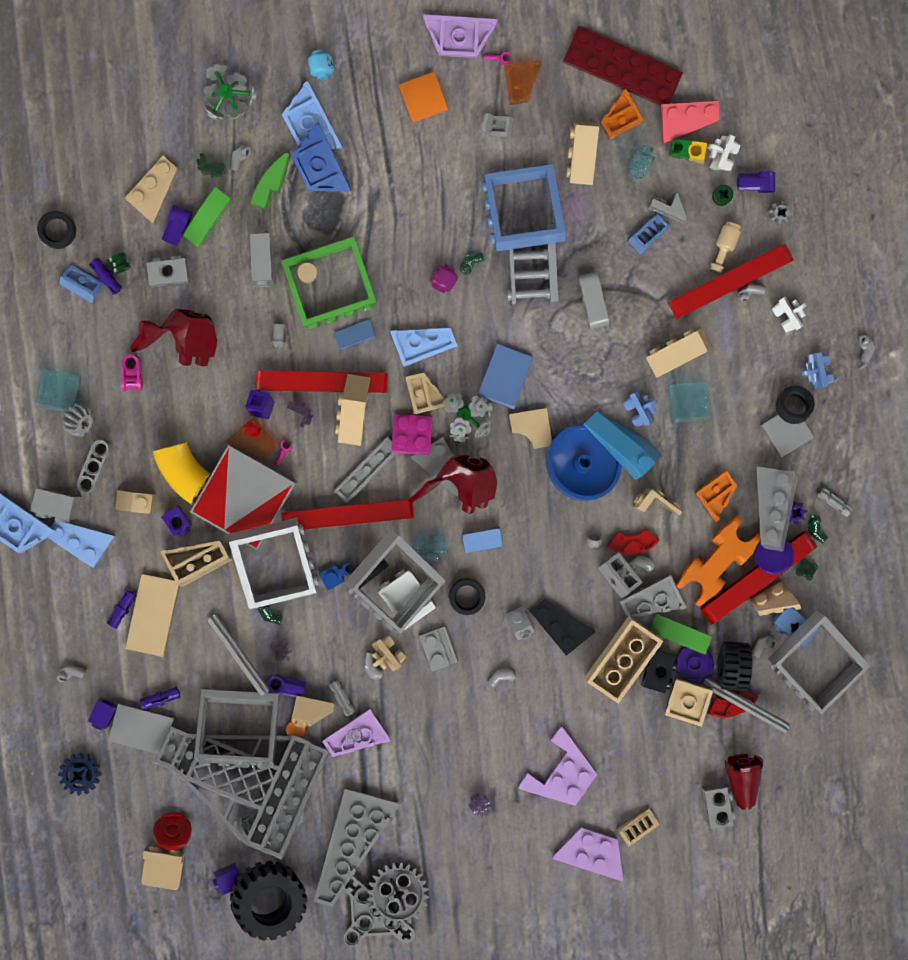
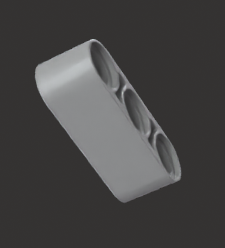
[578,271,609,330]
[77,440,112,493]

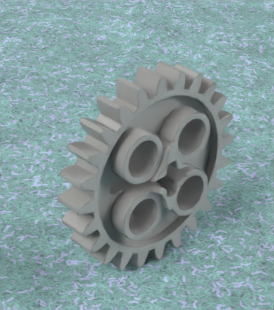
[366,863,429,927]

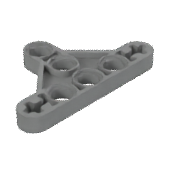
[343,875,415,947]

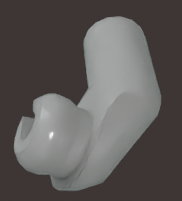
[230,146,251,171]
[752,635,777,658]
[364,652,383,680]

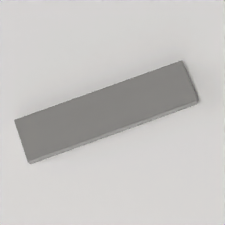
[334,436,397,504]

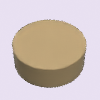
[298,263,317,283]

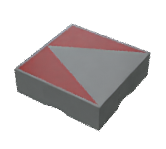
[190,445,297,550]

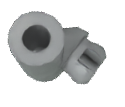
[737,283,766,302]
[859,335,875,364]
[627,555,654,571]
[57,665,87,682]
[488,668,516,688]

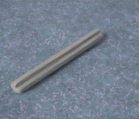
[208,614,269,696]
[703,677,790,733]

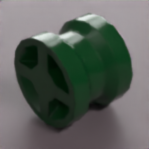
[712,185,733,206]
[107,253,131,275]

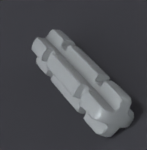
[817,487,853,517]
[329,680,355,716]

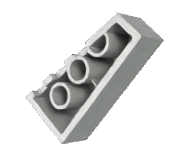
[757,466,798,552]

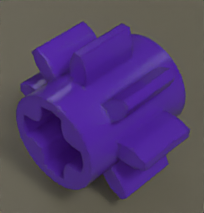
[789,501,808,525]

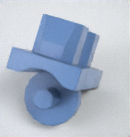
[802,352,834,389]
[623,391,658,427]

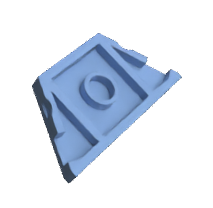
[282,81,342,149]
[0,493,56,554]

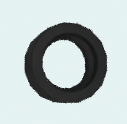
[37,211,76,249]
[776,386,815,424]
[449,578,485,615]

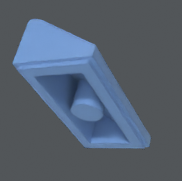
[59,264,104,303]
[334,320,376,351]
[462,528,503,553]

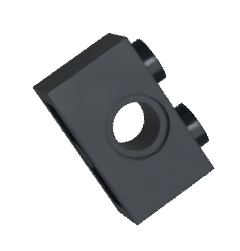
[641,650,677,693]

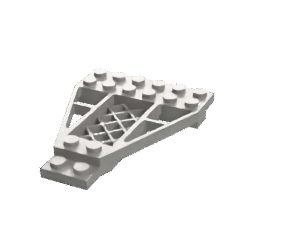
[155,727,329,860]

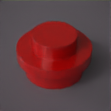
[242,421,261,438]

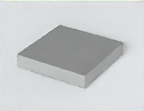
[761,405,814,457]

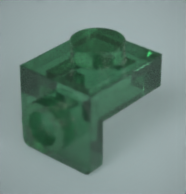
[197,153,227,178]

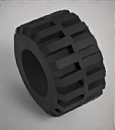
[718,641,752,691]

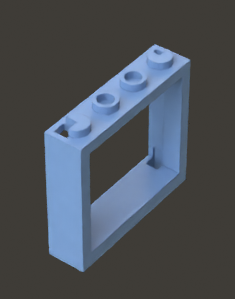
[482,164,566,251]

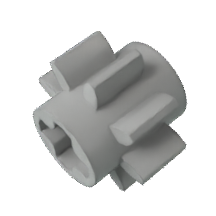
[768,201,793,226]

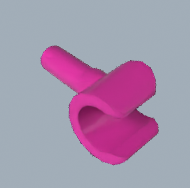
[483,52,511,65]
[275,440,292,466]

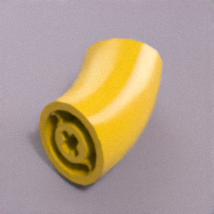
[152,442,211,505]

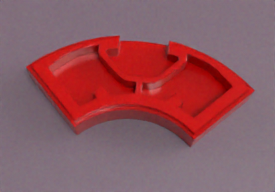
[606,528,660,555]
[707,690,759,718]

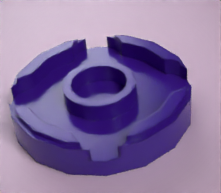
[755,540,794,574]
[676,647,714,683]

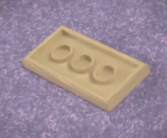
[125,573,179,657]

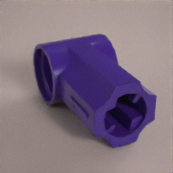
[737,171,776,193]
[161,205,193,246]
[267,674,306,697]

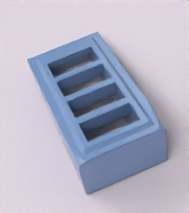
[628,213,671,254]

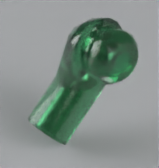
[460,252,484,275]
[808,515,828,544]
[258,605,282,625]

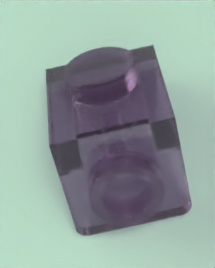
[287,399,314,428]

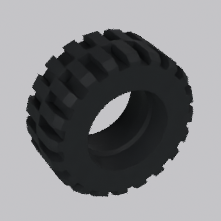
[230,861,307,941]

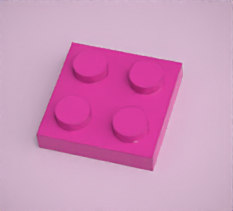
[391,414,432,455]

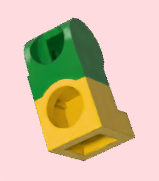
[669,139,707,164]

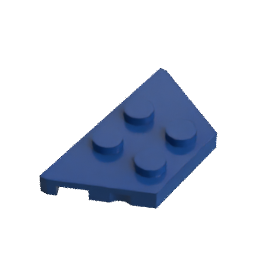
[292,122,351,192]

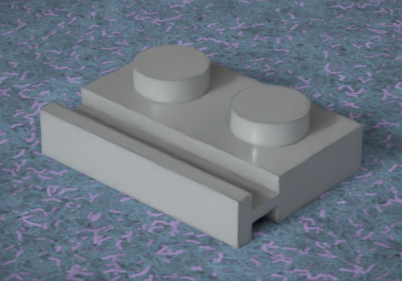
[419,626,458,672]

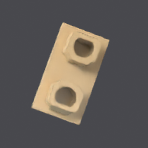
[372,636,406,672]

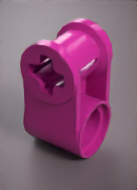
[121,354,143,391]

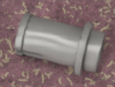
[271,324,286,349]

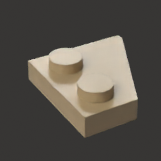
[404,373,445,415]
[749,581,801,616]

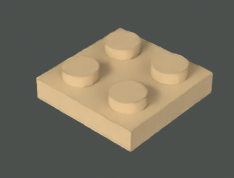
[665,678,713,727]

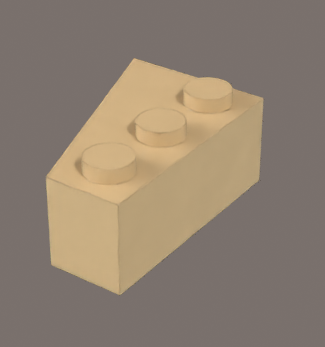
[566,120,599,185]
[646,329,713,378]
[335,374,371,446]
[160,541,233,587]

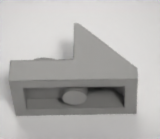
[648,193,687,224]

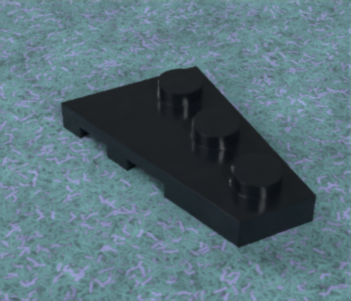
[530,599,596,656]

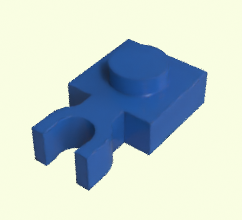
[319,561,354,591]

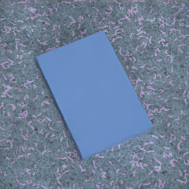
[478,344,533,409]

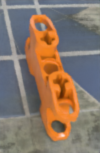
[675,515,761,607]

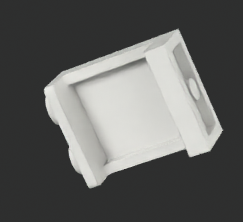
[378,569,436,630]

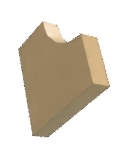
[509,408,552,449]

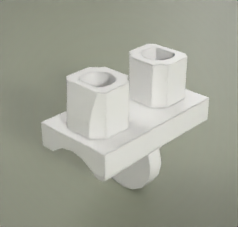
[707,135,741,171]
[772,296,807,332]

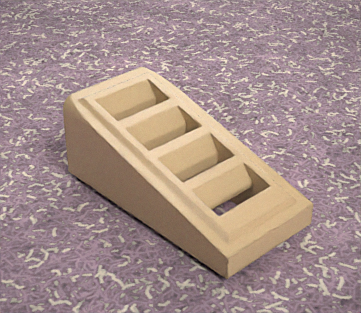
[617,808,660,847]

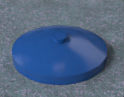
[546,425,622,501]

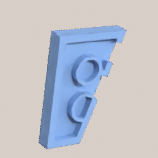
[390,328,457,367]
[48,521,115,568]

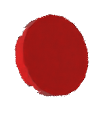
[153,812,192,850]

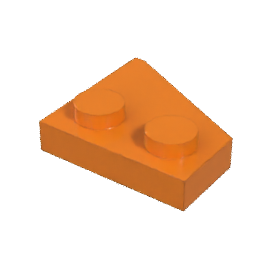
[601,89,644,140]
[694,470,737,522]

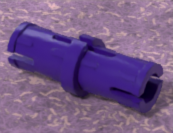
[89,258,123,295]
[106,590,137,629]
[140,686,181,711]

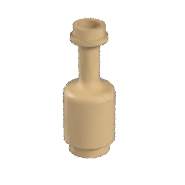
[711,221,741,273]

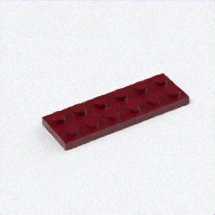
[563,26,683,106]

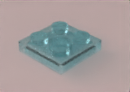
[35,369,81,412]
[668,381,711,423]

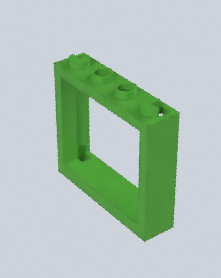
[281,237,377,330]

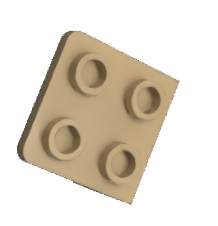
[633,488,682,515]
[141,845,185,890]

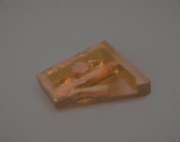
[504,61,541,105]
[226,418,279,459]

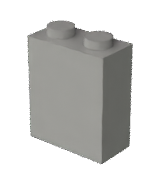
[250,233,275,288]

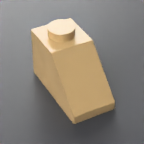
[115,490,156,514]
[292,696,334,728]

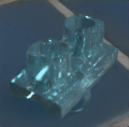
[627,144,655,179]
[413,535,448,566]

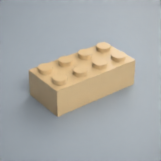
[585,615,663,704]

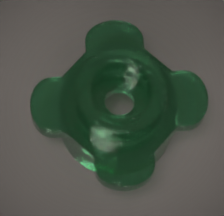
[796,559,818,581]

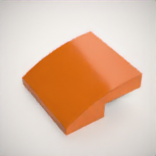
[398,71,448,123]

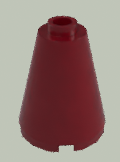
[724,754,763,810]

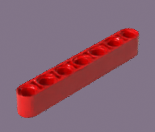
[668,243,794,320]
[255,371,388,393]
[281,499,415,529]
[700,531,817,625]

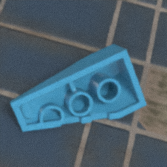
[583,411,662,480]

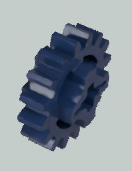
[58,753,102,796]

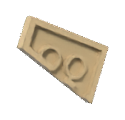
[125,156,178,225]

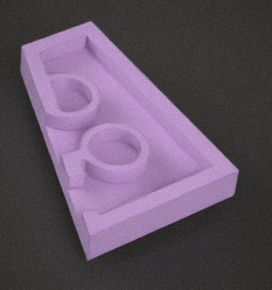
[322,709,391,757]

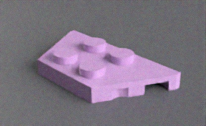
[423,14,497,58]
[552,827,624,882]

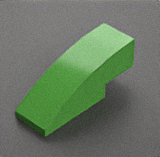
[250,153,290,210]
[183,187,232,248]
[650,614,712,654]

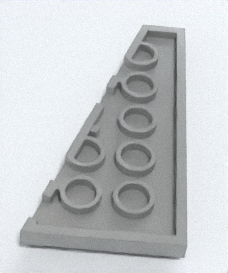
[314,788,400,907]

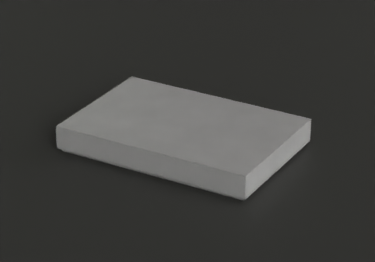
[108,703,175,754]

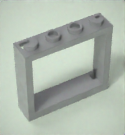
[229,518,319,609]
[344,530,445,634]
[768,611,871,715]
[194,689,280,769]

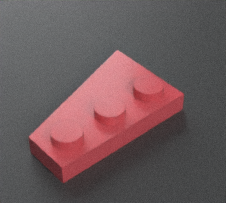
[661,100,719,144]

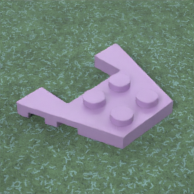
[518,726,597,806]

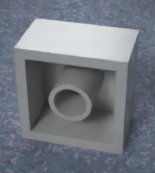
[30,488,82,523]

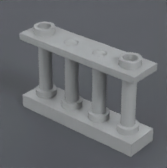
[504,224,558,305]

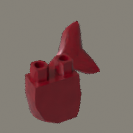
[130,308,217,366]
[408,455,497,514]

